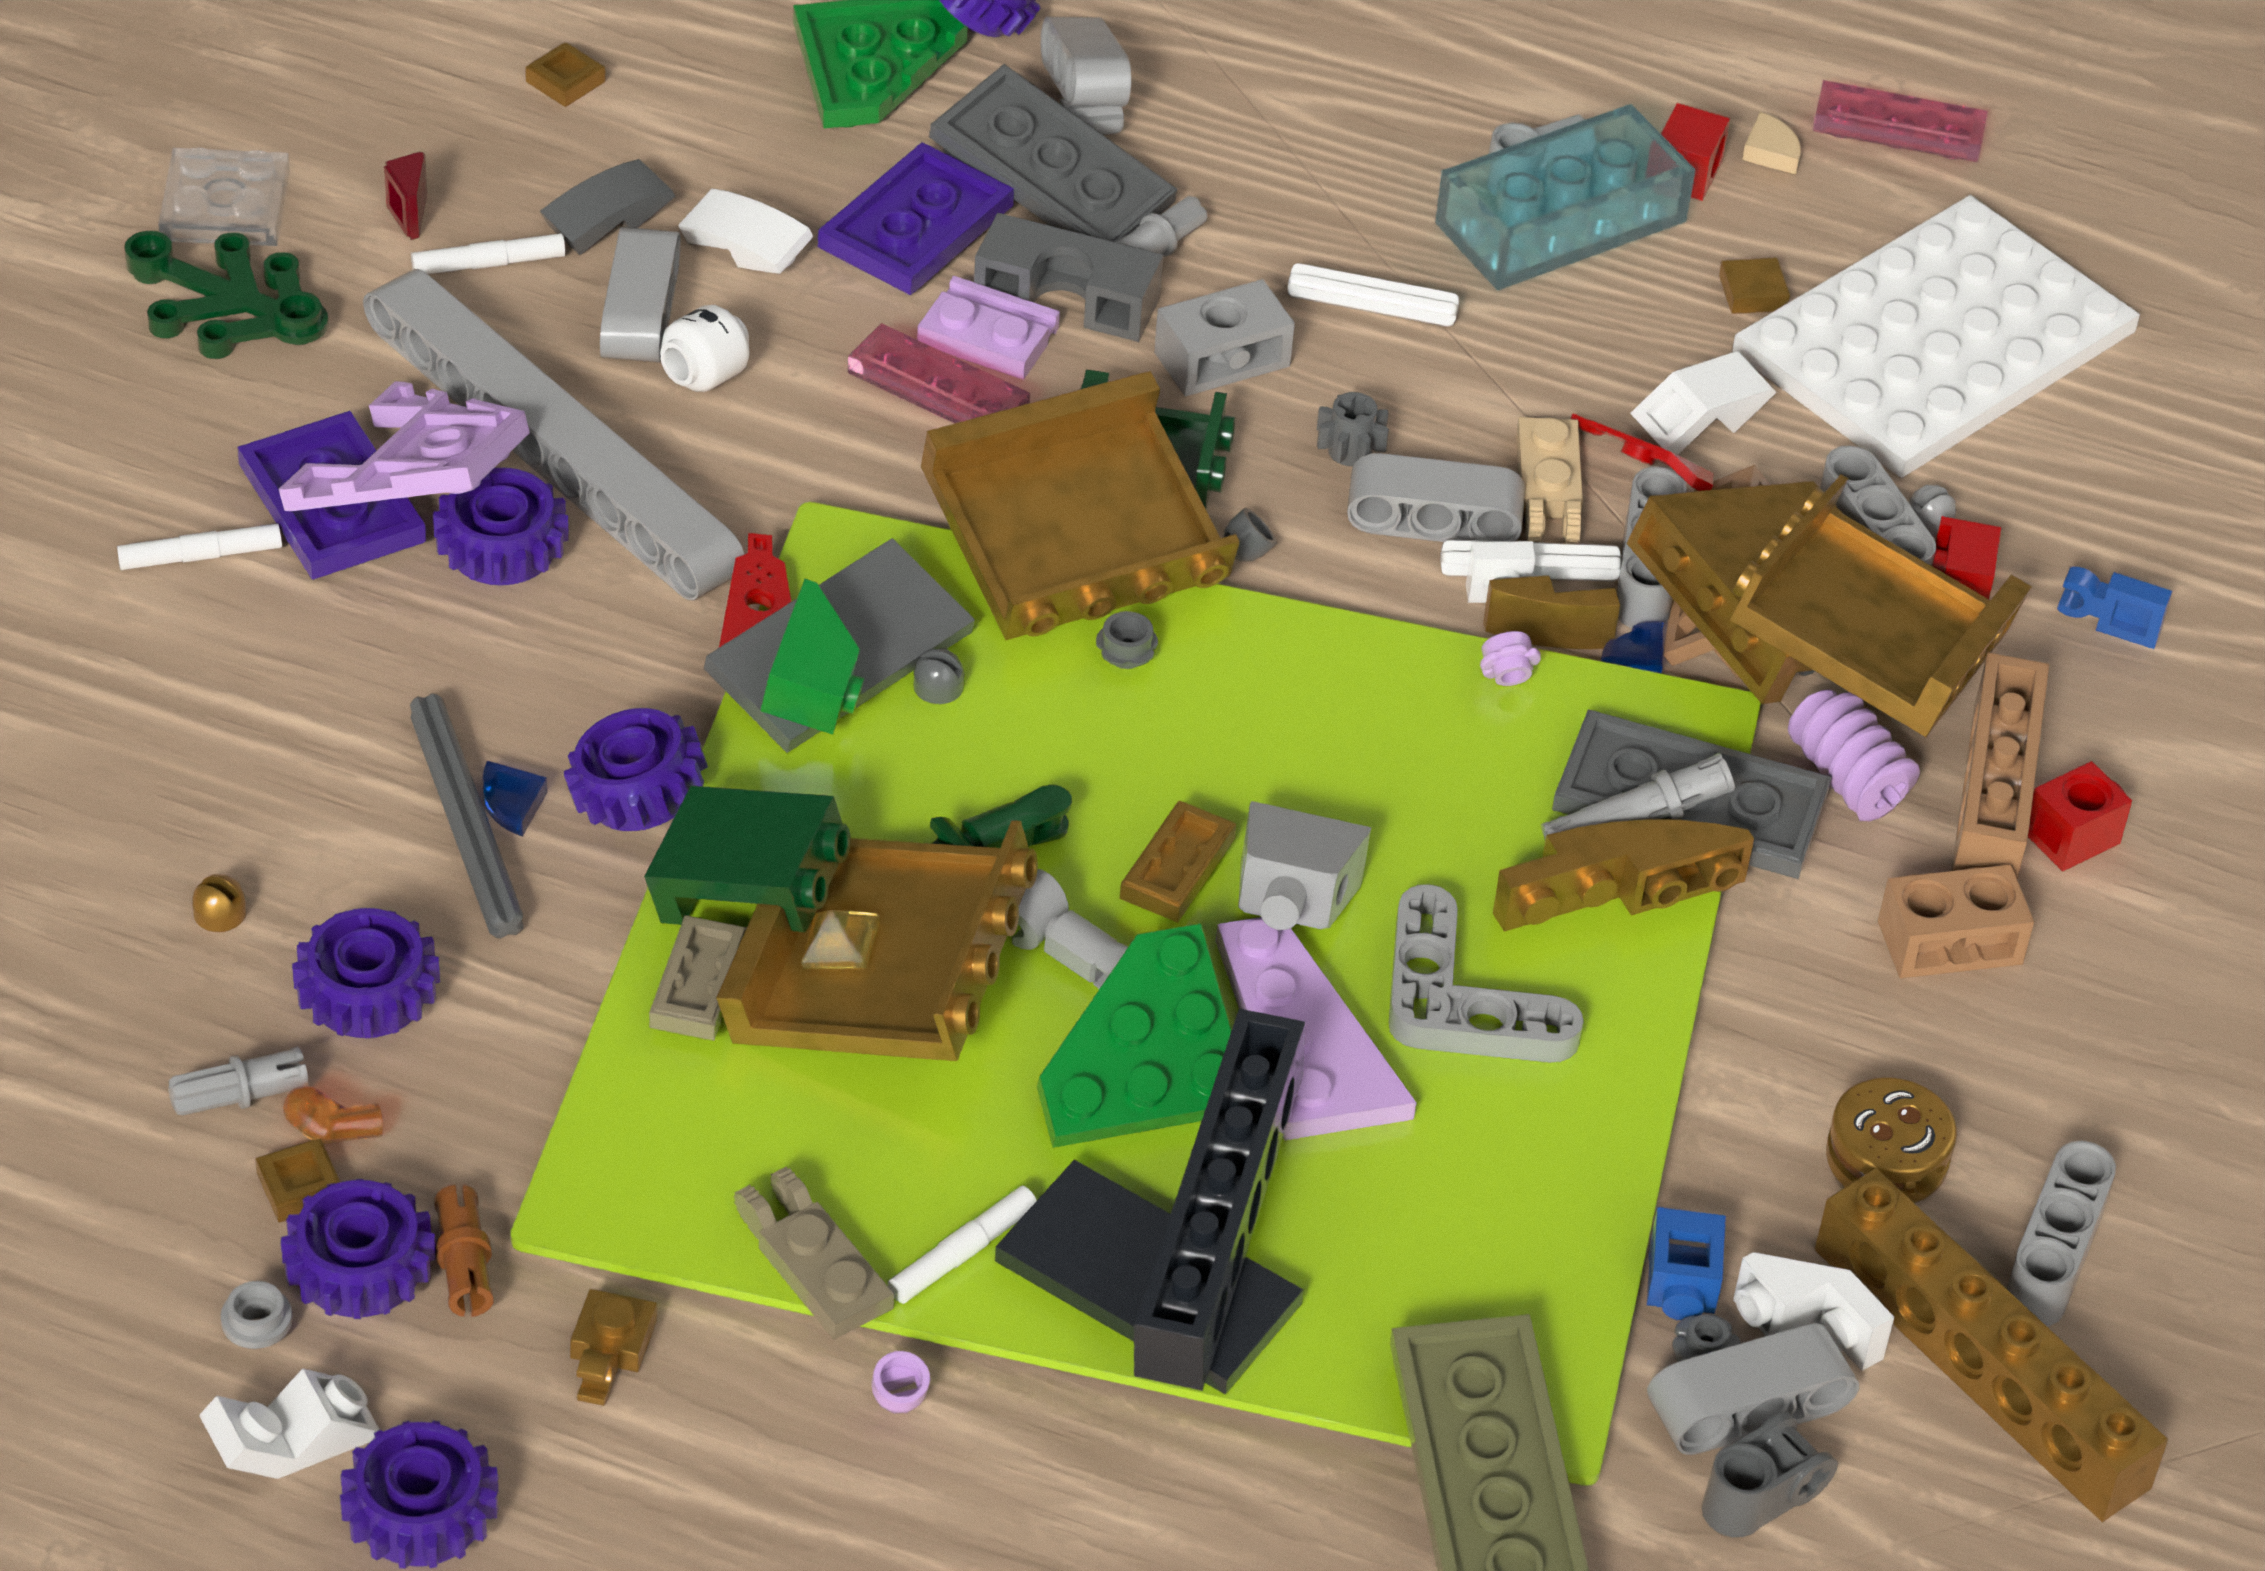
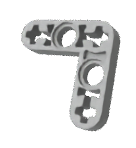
[1388,884,1584,1062]

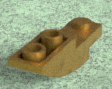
[1493,819,1754,932]

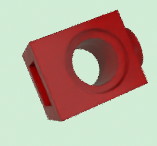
[1649,103,1730,201]
[2028,761,2132,872]

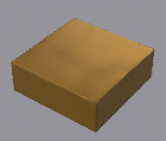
[525,41,605,108]
[1719,258,1790,314]
[255,1138,340,1223]

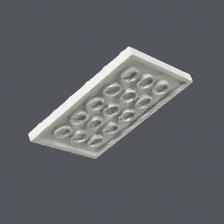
[1732,195,2140,478]

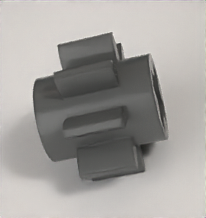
[1316,392,1389,466]

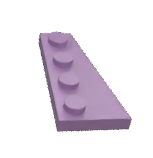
[1216,917,1416,1140]

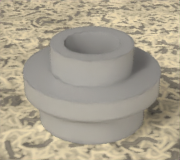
[221,1281,292,1349]

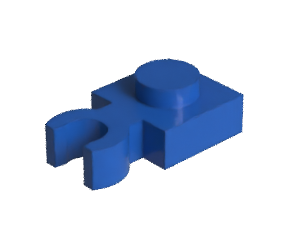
[2057,567,2172,649]

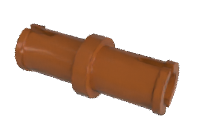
[434,1184,494,1317]

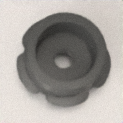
[1096,611,1158,669]
[1672,1314,1741,1362]

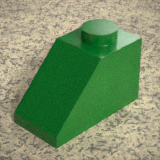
[760,579,865,735]

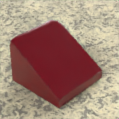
[384,152,427,240]

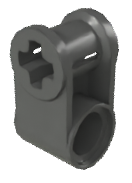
[1701,1412,1838,1537]

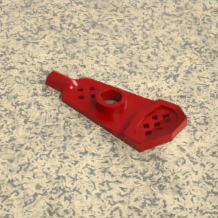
[1571,413,1713,491]
[719,533,792,648]

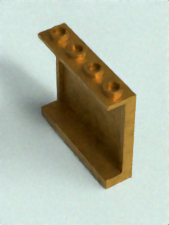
[921,370,1240,640]
[1730,474,2032,737]
[1626,481,1843,704]
[716,820,1038,1061]

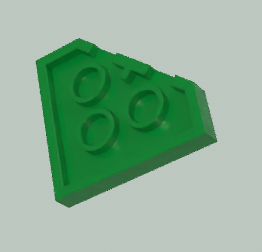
[793,0,968,129]
[1037,923,1231,1148]

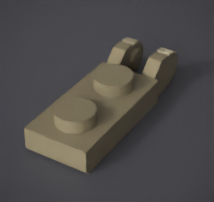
[733,1167,894,1339]

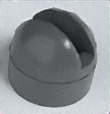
[1223,508,1277,562]
[913,649,964,704]

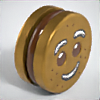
[1826,1077,1957,1203]

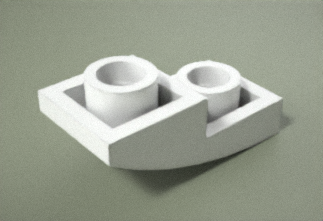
[678,188,813,274]

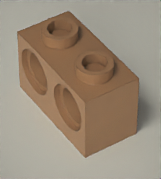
[1878,865,2034,979]

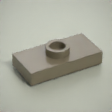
[649,915,747,1041]

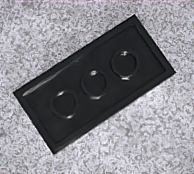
[995,1159,1304,1395]

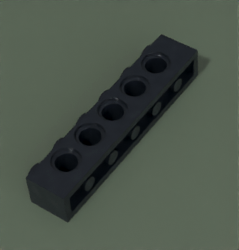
[1134,1008,1305,1391]

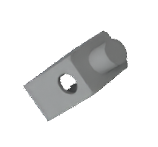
[1238,801,1372,930]

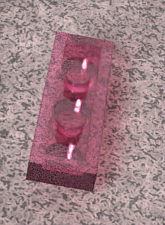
[1812,80,1988,163]
[848,323,1030,423]

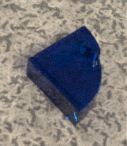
[1601,622,1663,673]
[482,761,547,837]

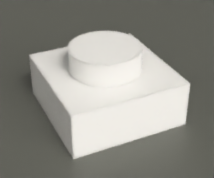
[1466,541,1536,603]

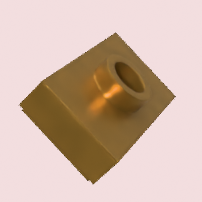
[1120,800,1237,923]

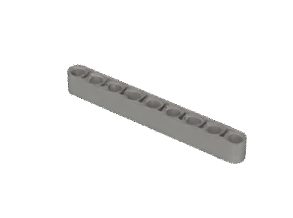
[363,269,744,601]

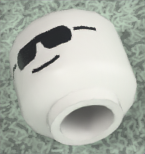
[660,305,749,392]

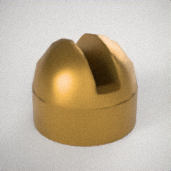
[192,874,246,932]

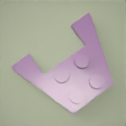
[279,381,530,511]

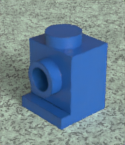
[1646,1207,1726,1321]

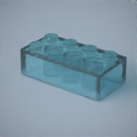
[1435,104,1695,291]

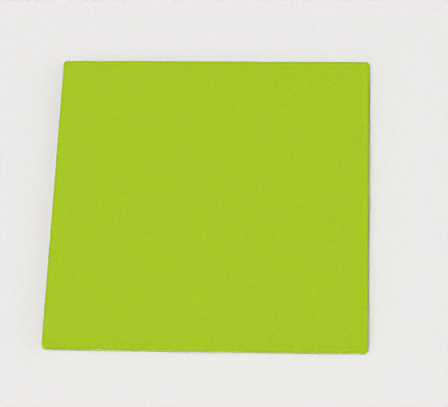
[511,502,1761,1486]

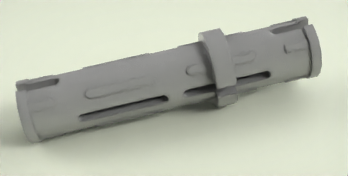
[1541,753,1735,839]

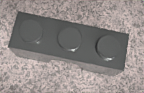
[974,213,1163,342]

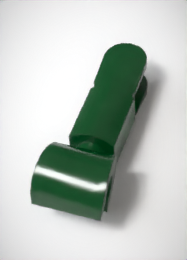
[930,784,1072,848]

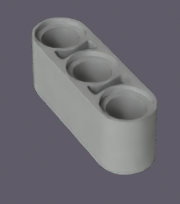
[1041,17,1131,106]
[600,227,680,363]
[1820,446,1936,566]
[1347,453,1525,542]
[1617,466,1687,631]
[2007,1141,2116,1326]
[1647,1323,1859,1455]

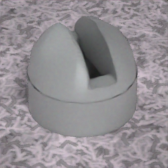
[1909,485,1956,538]

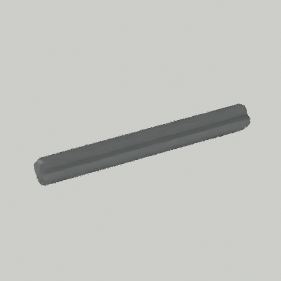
[410,693,524,939]

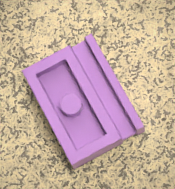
[917,276,1060,380]

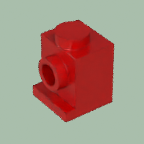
[1932,516,2001,600]

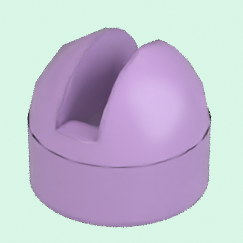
[871,1351,930,1413]

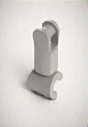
[1012,869,1128,989]

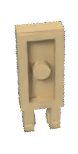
[1516,417,1583,544]

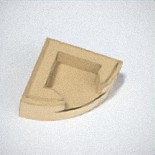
[1742,112,1801,175]

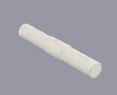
[411,233,565,274]
[117,523,282,570]
[888,1186,1037,1304]

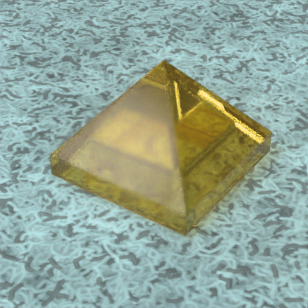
[801,910,880,969]

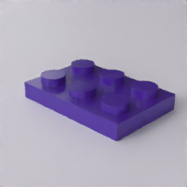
[818,142,1014,296]
[237,411,426,580]

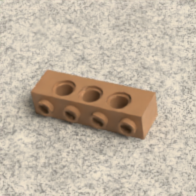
[1951,652,2049,878]

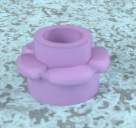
[1480,632,1541,686]

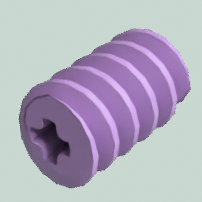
[1788,690,1920,822]

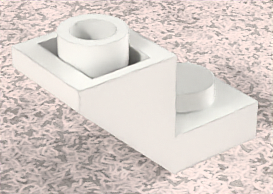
[1631,351,1777,455]
[1733,1252,1894,1371]
[199,1368,379,1479]

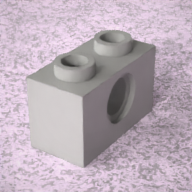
[1154,279,1295,397]

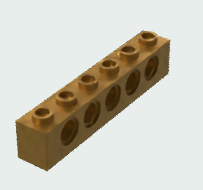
[1814,1168,2168,1523]

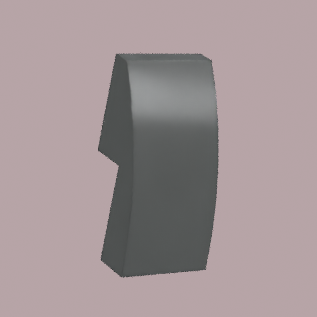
[540,159,676,256]

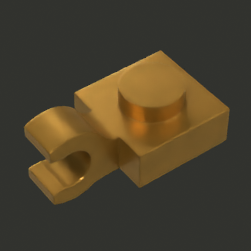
[570,1288,657,1406]

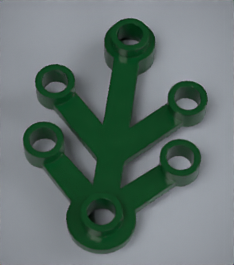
[124,231,329,359]

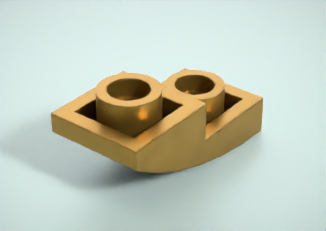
[1483,575,1620,650]

